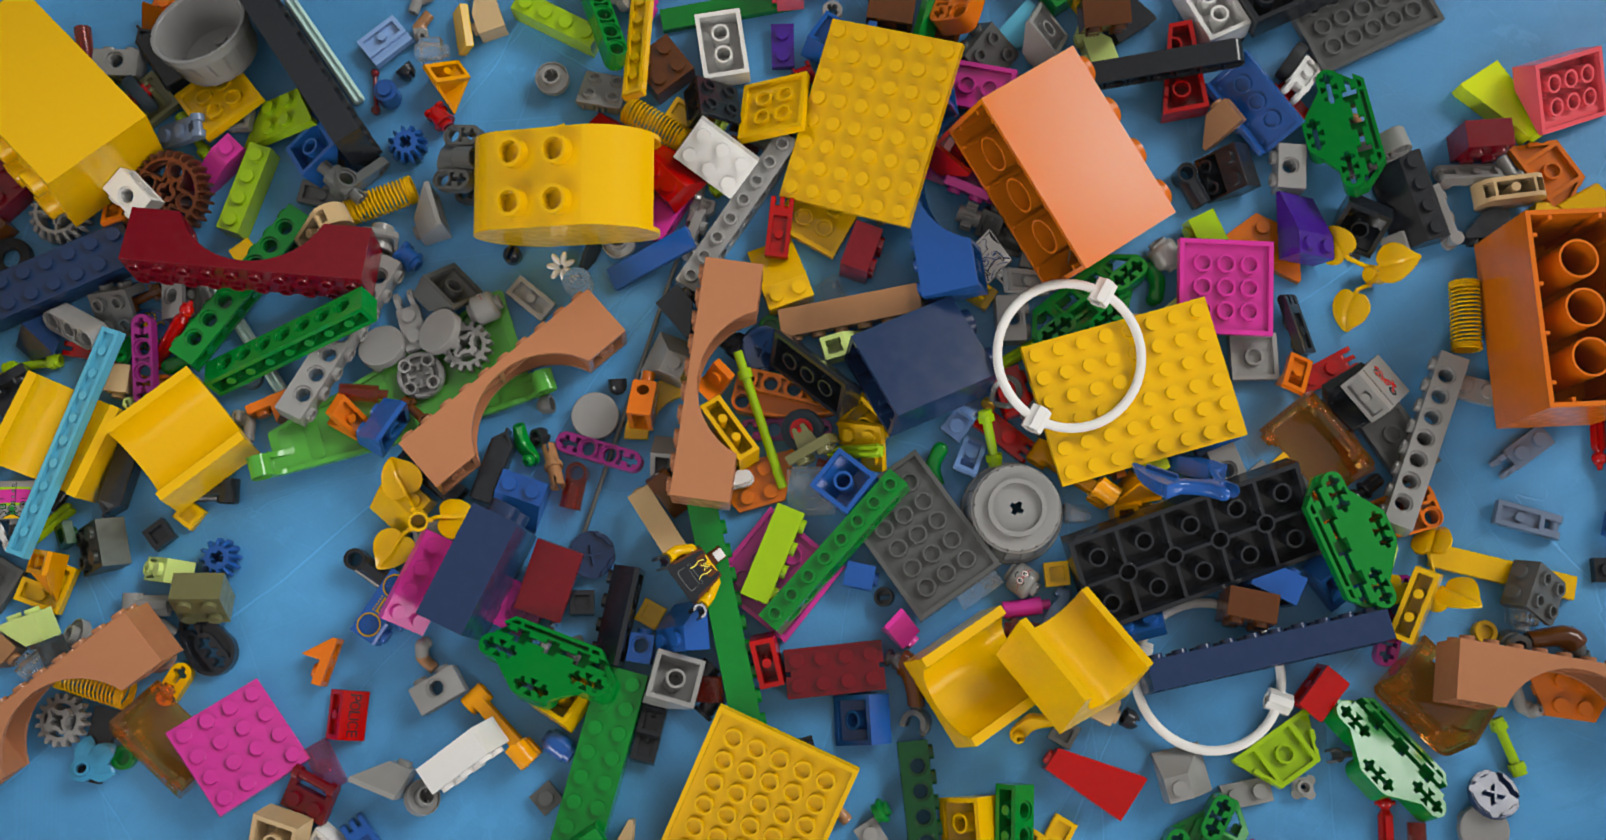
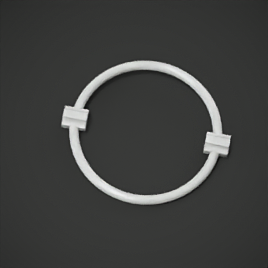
[992,277,1146,435]
[1132,598,1295,756]

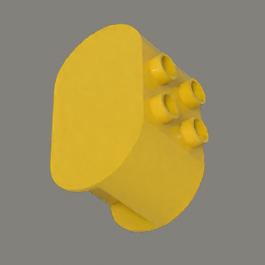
[473,124,661,247]

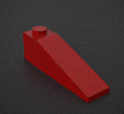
[929,110,973,176]

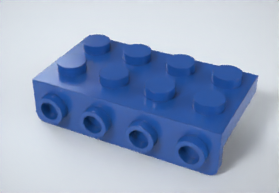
[1205,51,1306,157]

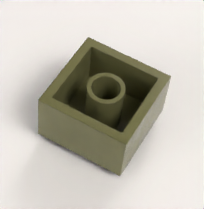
[168,573,235,624]

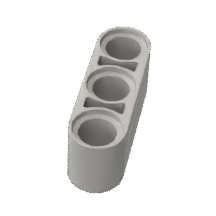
[1347,125,1413,179]
[42,303,109,350]

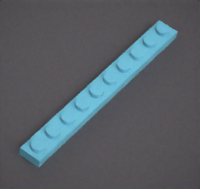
[5,326,126,560]

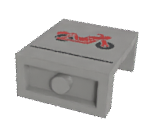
[1340,354,1410,423]

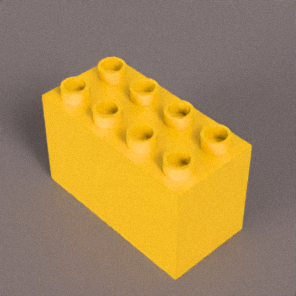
[0,0,164,227]

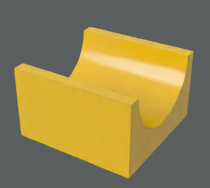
[103,366,260,513]
[0,370,124,503]
[996,586,1153,734]
[903,605,1036,748]

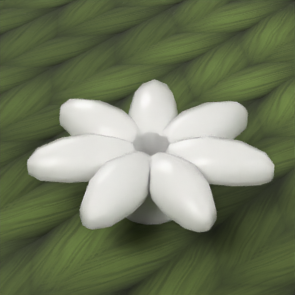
[546,251,575,281]

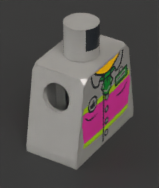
[0,480,35,535]

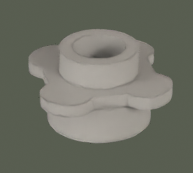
[1291,775,1316,800]

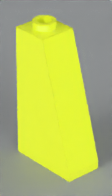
[1452,60,1543,145]

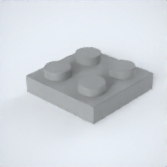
[1227,333,1280,382]

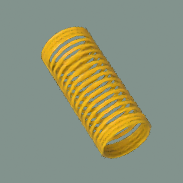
[620,98,692,151]
[342,175,419,225]
[1448,278,1483,353]
[53,678,137,710]

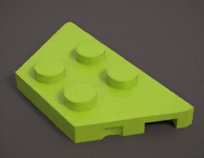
[244,88,318,150]
[1230,709,1321,790]

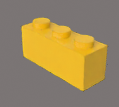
[700,394,760,470]
[1392,566,1444,645]

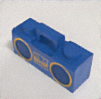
[350,568,404,646]

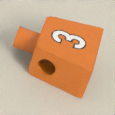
[626,370,659,431]

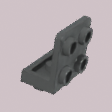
[960,22,1018,68]
[87,279,146,336]
[1499,559,1566,626]

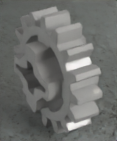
[443,321,494,373]
[35,693,92,747]

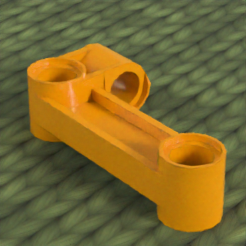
[1025,438,1123,510]
[460,682,543,771]

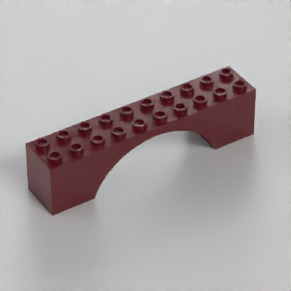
[118,207,383,300]

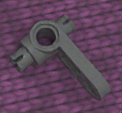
[317,156,390,205]

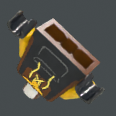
[651,544,727,621]

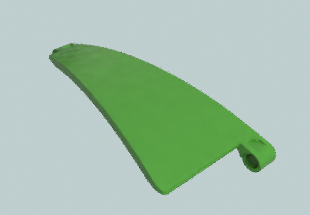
[246,290,558,481]

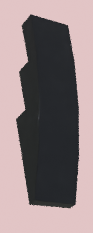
[630,703,668,766]

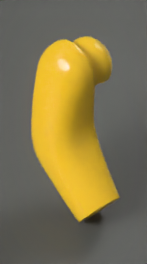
[1009,713,1053,744]

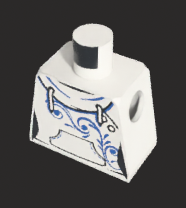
[976,230,1012,284]

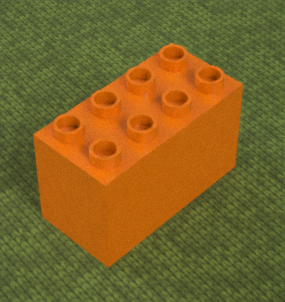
[948,46,1176,283]
[1474,207,1606,429]

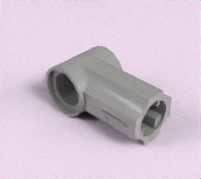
[121,593,173,617]

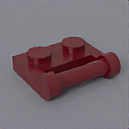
[280,763,341,826]

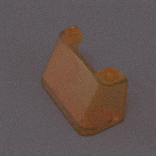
[1259,390,1375,501]
[1374,635,1498,756]
[109,680,197,799]

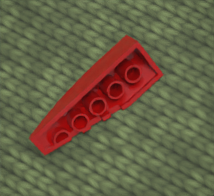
[588,112,708,214]

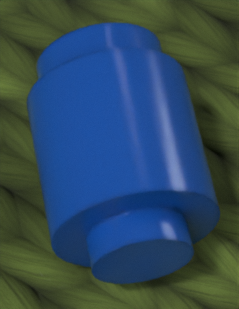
[373,79,402,109]
[541,728,577,764]

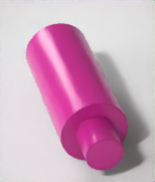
[1001,596,1051,619]

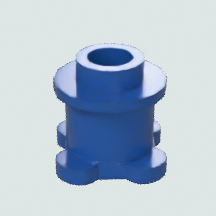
[392,241,423,272]

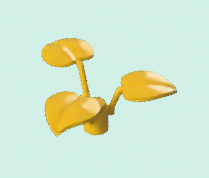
[1326,226,1421,332]
[373,456,471,570]
[1364,526,1482,612]

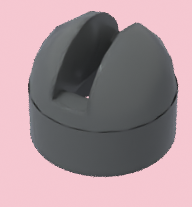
[536,394,556,414]

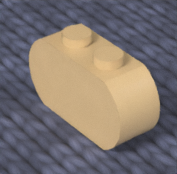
[1470,172,1547,212]
[294,201,356,247]

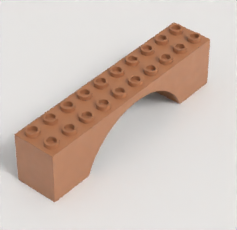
[666,257,763,510]
[398,289,627,496]
[0,602,183,785]
[1433,635,1606,710]

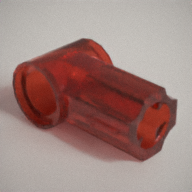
[560,462,590,511]

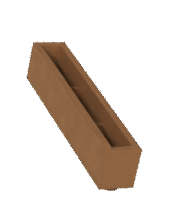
[777,283,922,341]

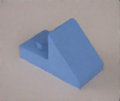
[940,400,983,444]
[952,435,987,478]

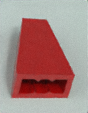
[1042,747,1148,821]

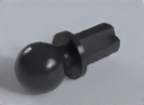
[1350,473,1384,499]

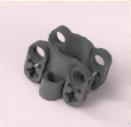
[432,125,485,206]

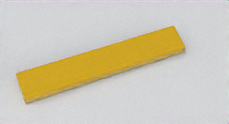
[622,0,654,102]
[1427,547,1578,601]

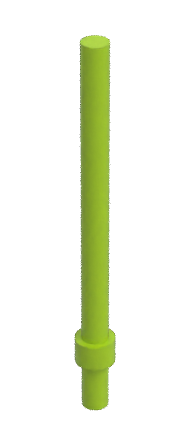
[733,350,787,489]

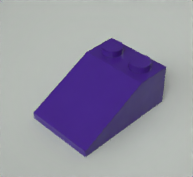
[1276,191,1334,267]

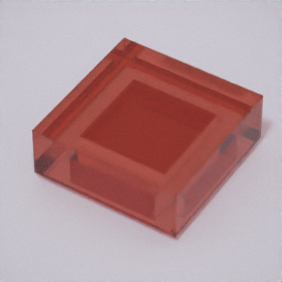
[697,676,723,703]

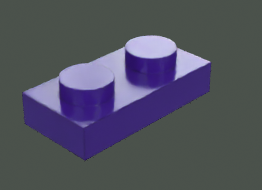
[771,24,795,70]

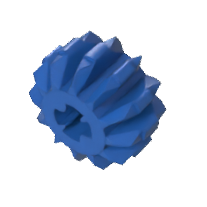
[388,125,428,166]
[198,538,243,576]

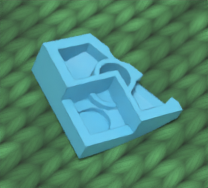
[999,0,1036,50]

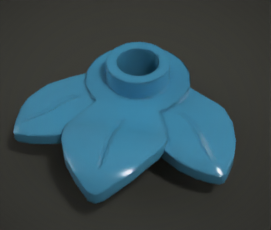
[69,736,117,782]

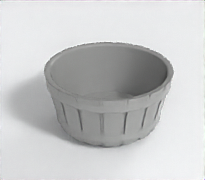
[150,0,258,87]
[960,462,1063,565]

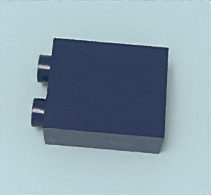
[844,296,996,437]
[416,498,537,641]

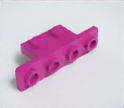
[925,167,993,205]

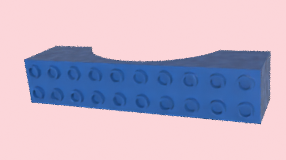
[909,85,989,303]

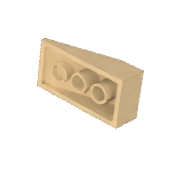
[249,803,314,840]

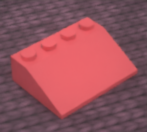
[1512,45,1606,135]

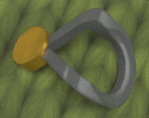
[981,375,1023,412]

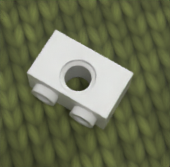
[103,167,165,219]

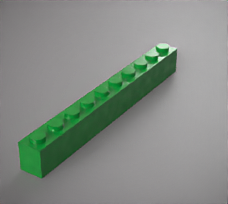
[687,505,767,724]

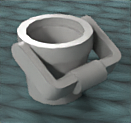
[364,222,399,257]

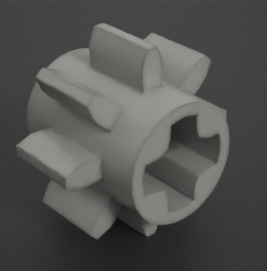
[955,201,982,232]

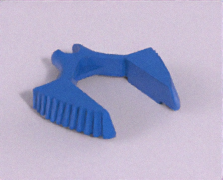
[1132,454,1240,501]

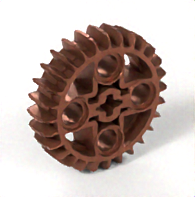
[137,150,216,230]

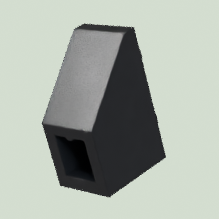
[1460,209,1510,248]

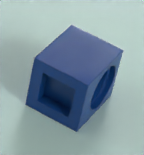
[842,561,880,592]
[625,628,656,665]

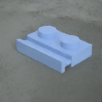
[357,15,414,69]

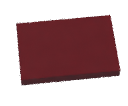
[514,538,585,624]

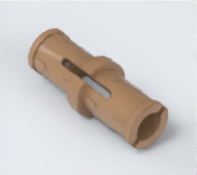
[541,442,566,491]

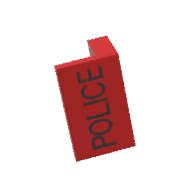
[325,689,370,741]

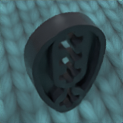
[178,621,239,676]

